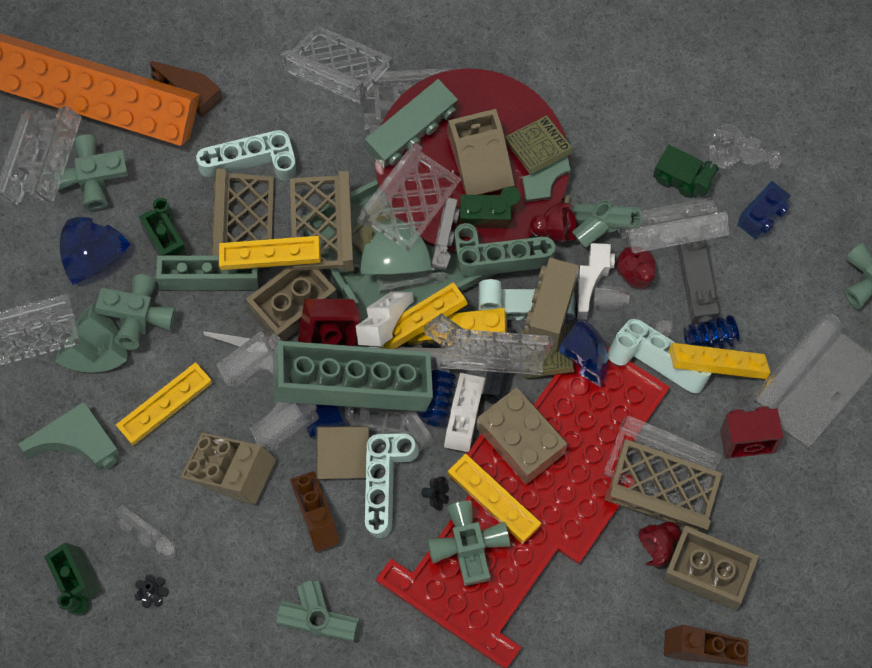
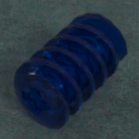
[683,315,740,349]
[418,370,457,427]

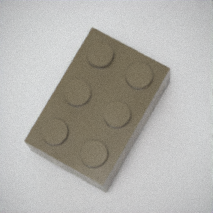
[524,257,579,352]
[246,265,337,342]
[476,387,567,484]
[663,526,759,611]

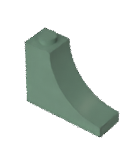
[18,402,120,471]

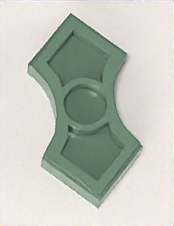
[521,155,570,203]

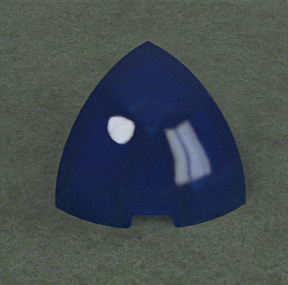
[60,217,131,285]
[560,318,608,387]

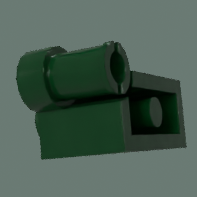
[653,144,719,198]
[459,186,520,229]
[139,198,187,256]
[44,543,101,616]

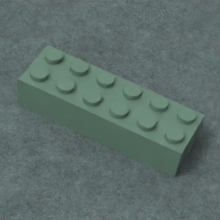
[273,341,433,412]

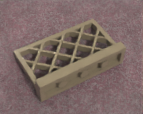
[211,168,274,268]
[290,171,354,272]
[604,439,722,533]

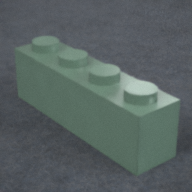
[364,79,458,169]
[156,255,260,290]

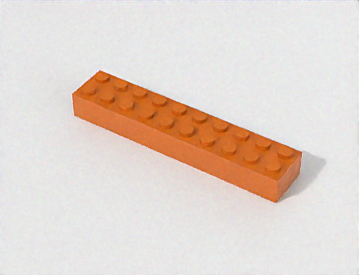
[0,33,200,146]

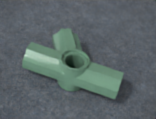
[572,200,642,248]
[277,580,360,642]

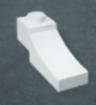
[577,243,615,321]
[356,291,414,348]
[444,373,485,452]

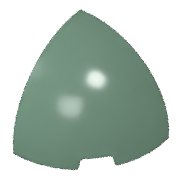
[361,218,432,274]
[55,302,127,373]

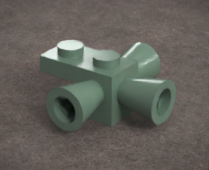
[51,135,128,211]
[843,242,872,309]
[95,274,176,350]
[427,501,510,586]

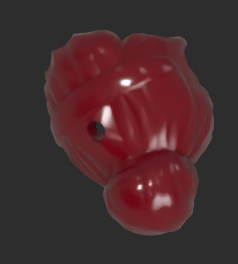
[530,203,577,242]
[617,245,657,290]
[638,521,681,568]

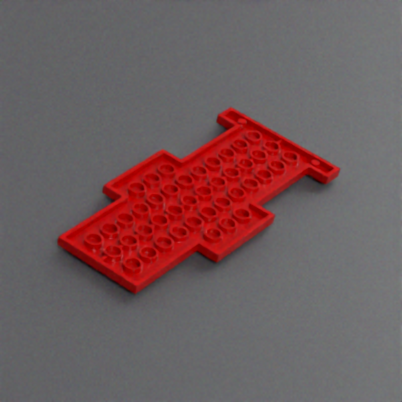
[376,333,670,668]

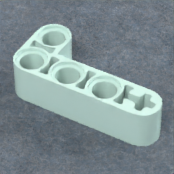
[196,130,296,181]
[478,279,576,321]
[607,319,711,393]
[365,434,419,538]

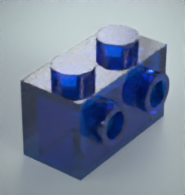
[737,181,791,240]

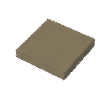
[316,426,369,479]

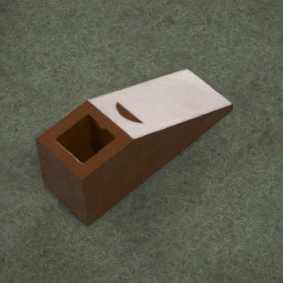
[150,61,222,118]
[290,471,340,552]
[664,625,749,666]

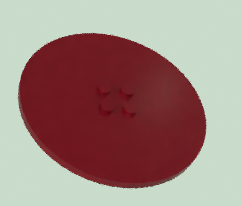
[374,68,570,253]

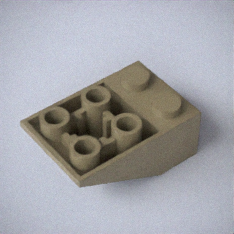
[446,109,515,195]
[181,432,276,505]

